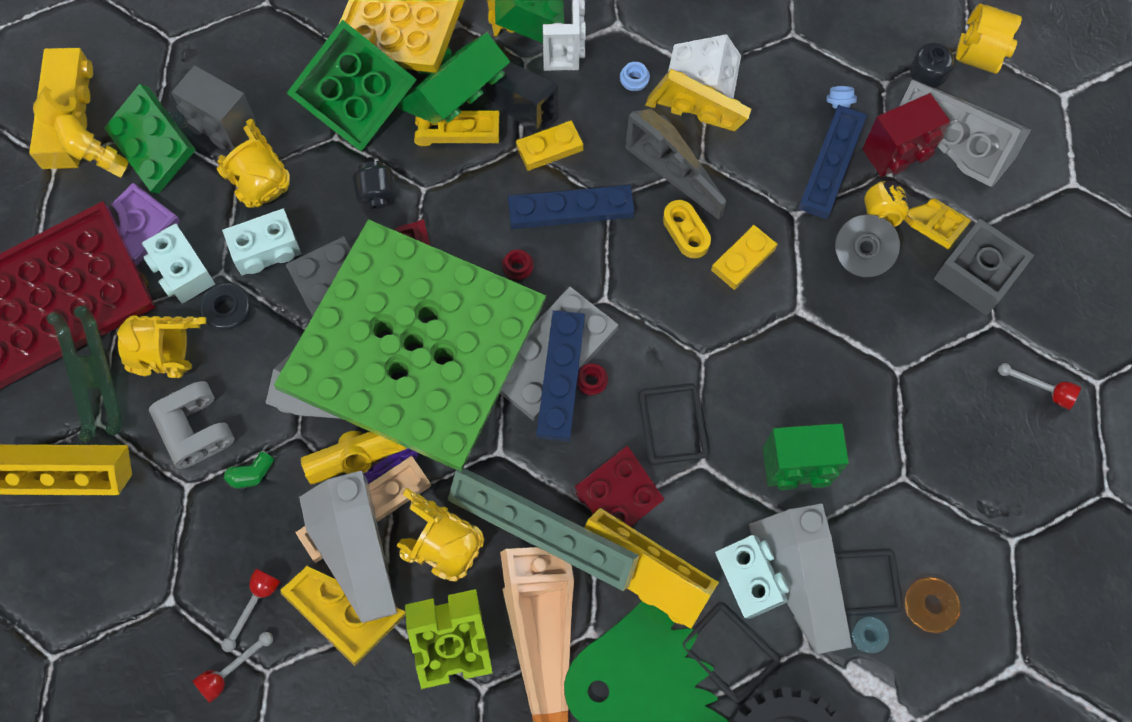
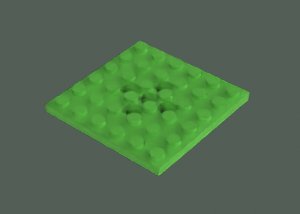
[274,219,546,472]

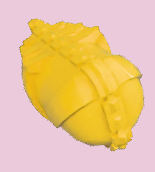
[217,118,290,208]
[117,315,206,378]
[397,488,484,582]

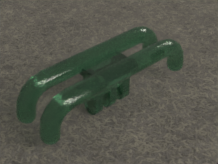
[47,305,122,442]

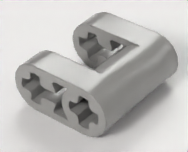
[149,381,235,469]

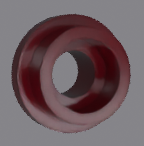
[502,250,534,281]
[577,363,608,396]

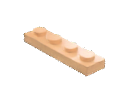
[295,456,431,563]

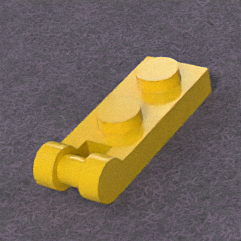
[414,111,499,146]

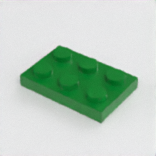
[104,84,196,193]

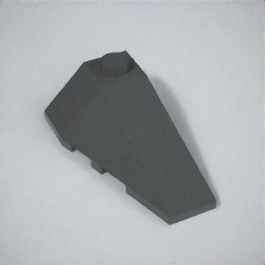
[626,109,726,220]

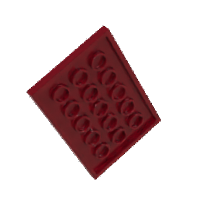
[0,201,156,389]

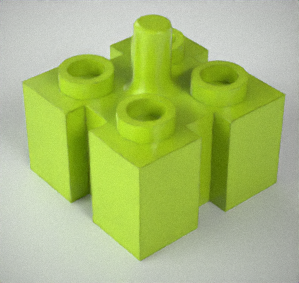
[405,589,493,689]

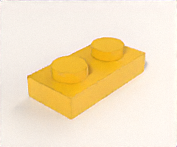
[516,120,583,171]
[711,225,778,290]

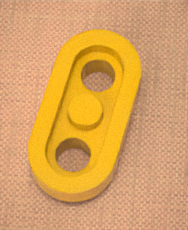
[663,200,711,258]

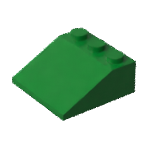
[287,19,417,151]
[397,32,510,124]

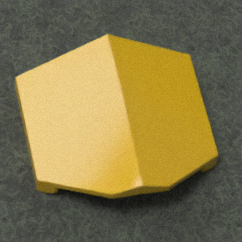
[904,198,971,251]

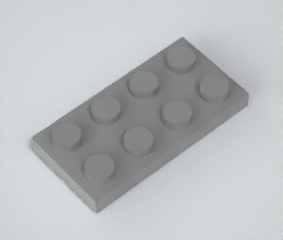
[500,287,619,421]

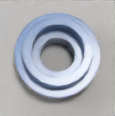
[620,62,650,91]
[826,86,857,109]

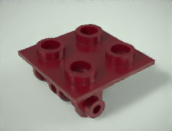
[574,445,665,527]

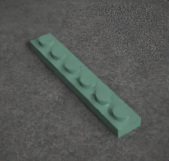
[447,468,639,591]

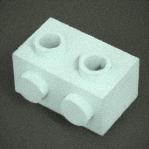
[222,208,302,276]
[142,223,215,304]
[715,535,789,619]

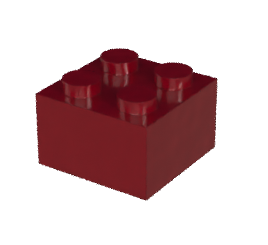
[862,93,950,177]

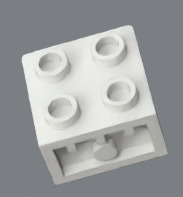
[543,0,585,71]
[668,34,741,98]

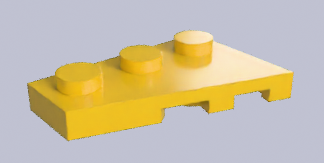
[645,68,751,131]
[280,566,406,666]

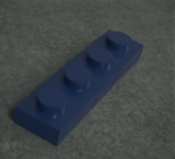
[798,105,867,219]
[508,185,634,229]
[536,310,585,442]

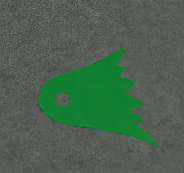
[564,601,729,722]

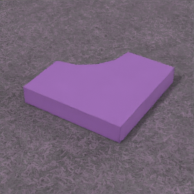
[111,183,181,266]

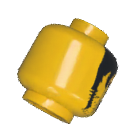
[864,181,909,227]

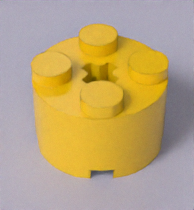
[956,4,1022,74]

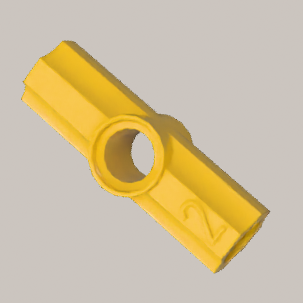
[301,431,408,485]

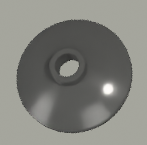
[835,214,900,278]

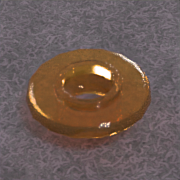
[905,577,961,633]

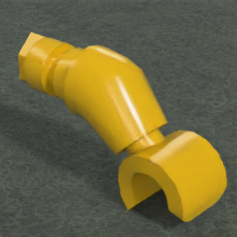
[33,86,128,178]

